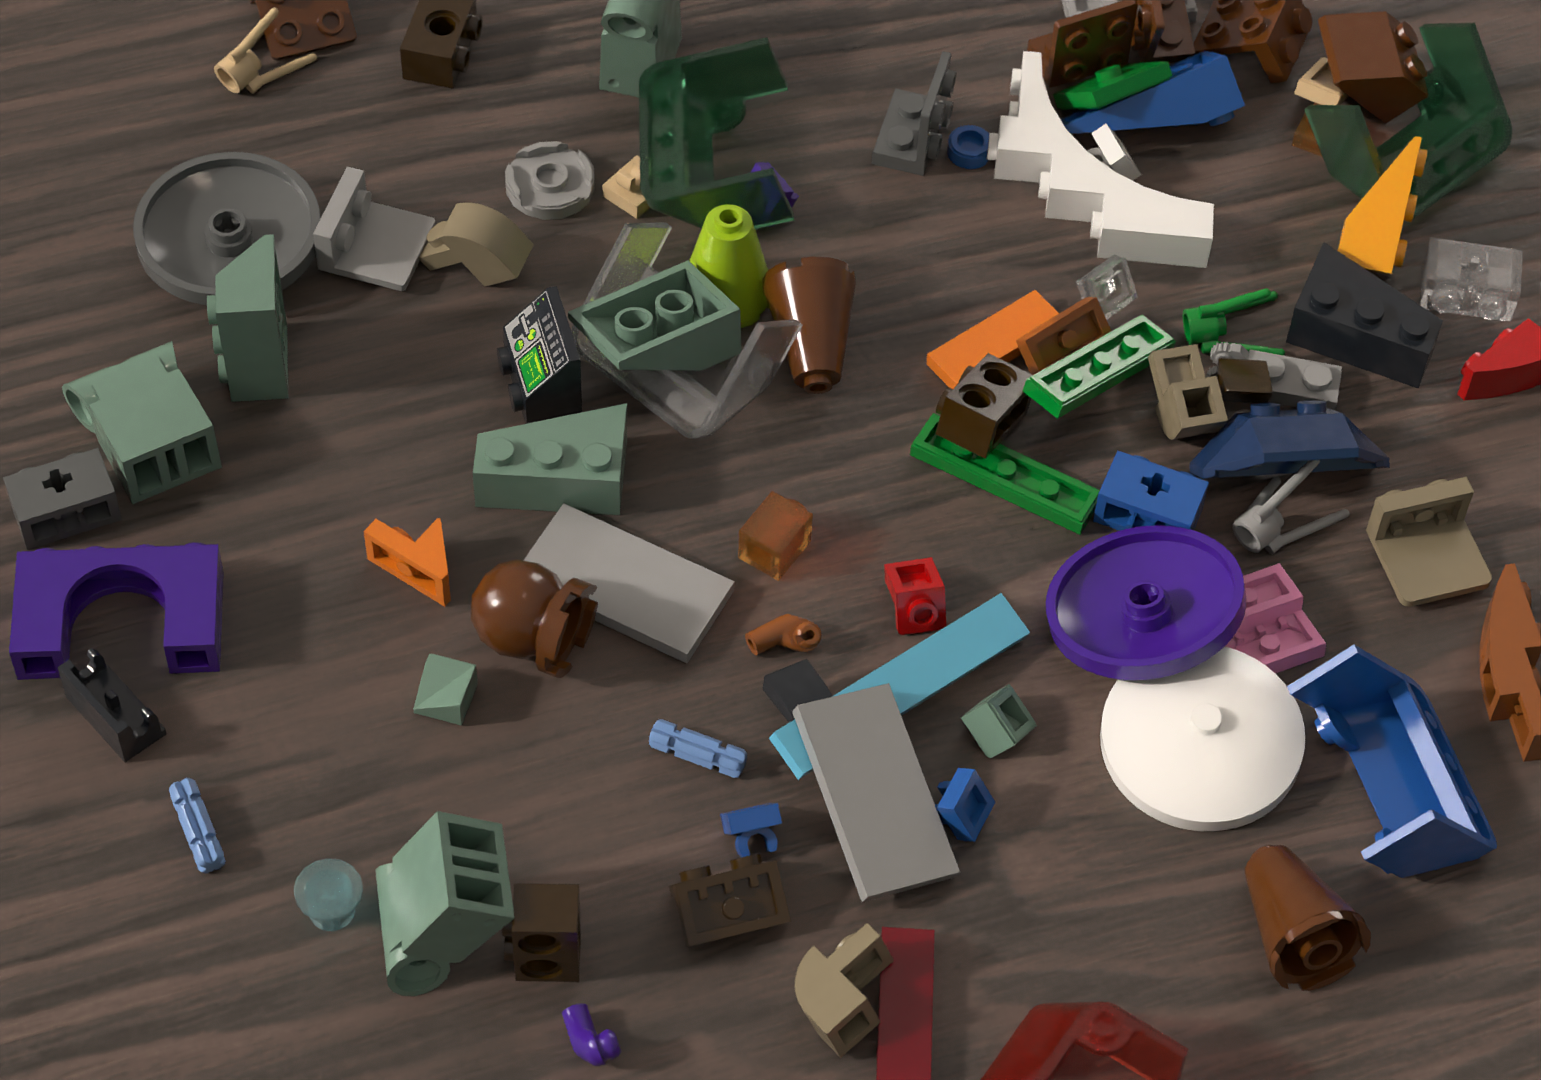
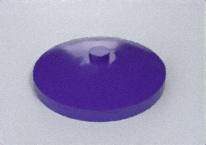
[1046,525,1247,680]

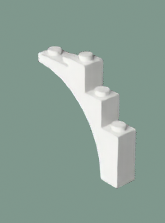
[987,51,1214,268]

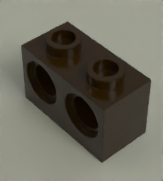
[935,353,1033,459]
[502,883,581,982]

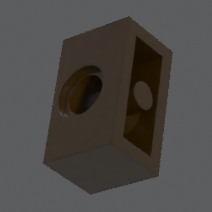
[400,0,483,89]

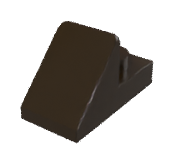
[1216,358,1272,434]

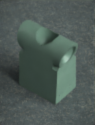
[599,0,682,102]
[62,341,222,504]
[375,811,514,996]

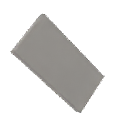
[523,503,735,663]
[792,683,960,903]

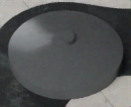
[133,152,321,305]

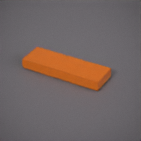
[926,290,1059,389]

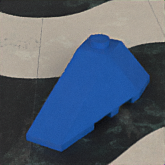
[1060,51,1245,134]

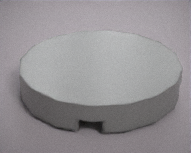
[505,141,595,220]

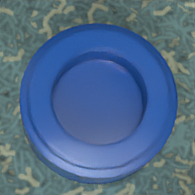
[947,125,989,169]

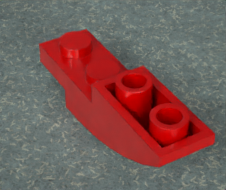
[1457,318,1541,400]

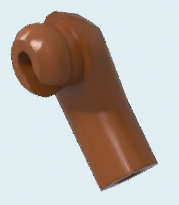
[745,614,822,656]

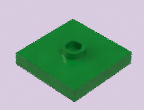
[1053,61,1172,109]

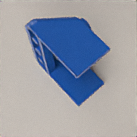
[1287,645,1497,878]

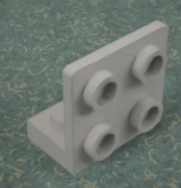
[313,166,435,291]

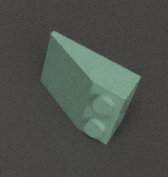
[568,260,741,371]

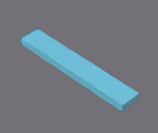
[769,593,1030,780]

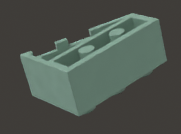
[473,403,627,515]

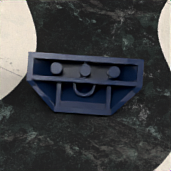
[1190,401,1390,479]

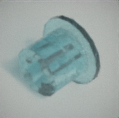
[294,858,363,931]

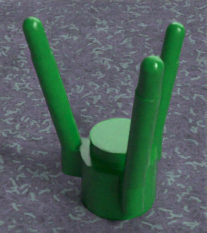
[1183,288,1285,356]

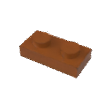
[1016,297,1111,375]

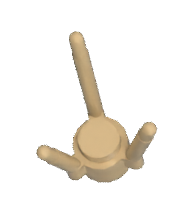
[214,8,317,94]

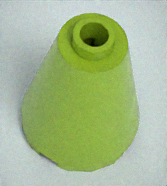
[689,205,769,328]

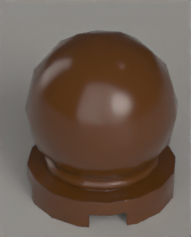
[471,559,598,678]

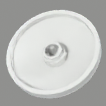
[1100,647,1305,831]

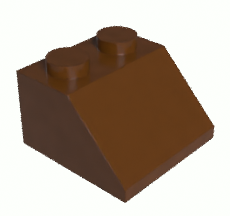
[1318,11,1429,124]

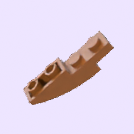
[1479,563,1541,762]

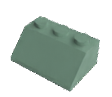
[207,234,289,402]

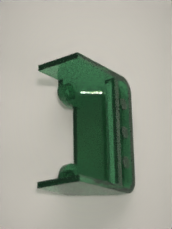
[1304,23,1512,222]
[639,37,794,229]

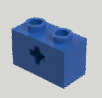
[1093,450,1209,531]

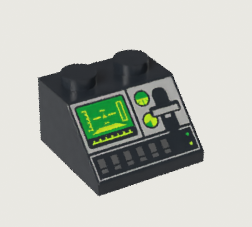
[497,286,582,424]

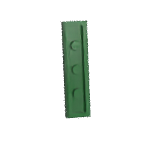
[1022,314,1176,419]
[910,413,1100,535]

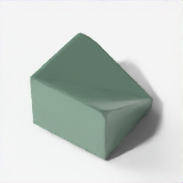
[413,654,478,726]
[961,684,1037,758]

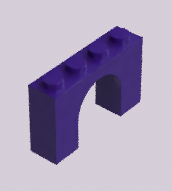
[9,542,224,680]

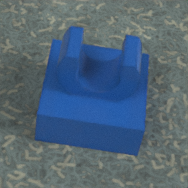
[934,768,995,842]
[720,803,782,857]

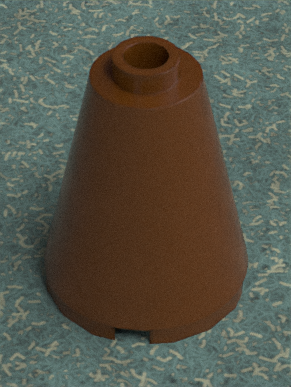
[762,256,856,394]
[1244,845,1371,991]

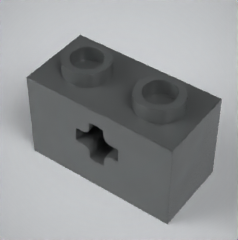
[3,448,122,550]

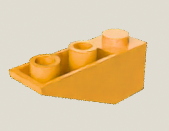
[1338,136,1428,275]

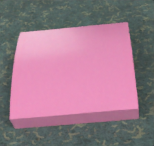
[1225,563,1326,673]

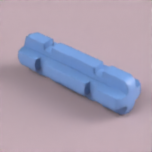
[649,719,747,778]
[169,778,225,873]

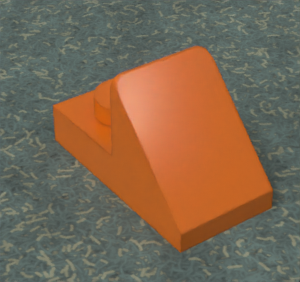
[364,518,451,607]

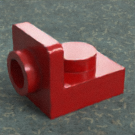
[884,557,947,635]

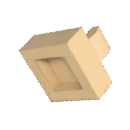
[603,155,667,219]

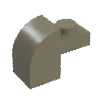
[419,202,534,287]
[1148,344,1228,440]
[795,923,894,1058]

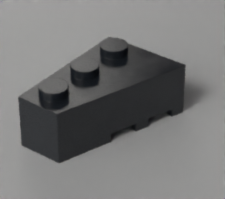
[1286,242,1443,389]

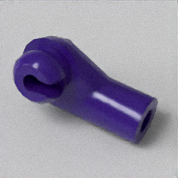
[562,1003,621,1067]

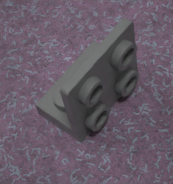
[872,51,957,176]

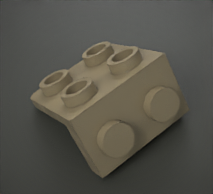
[1366,477,1492,607]

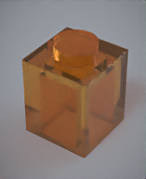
[738,491,813,581]

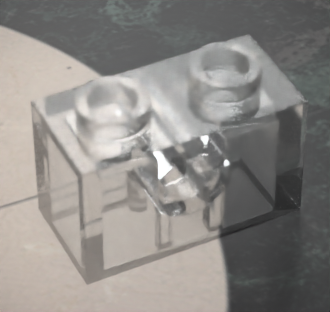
[1419,237,1523,322]

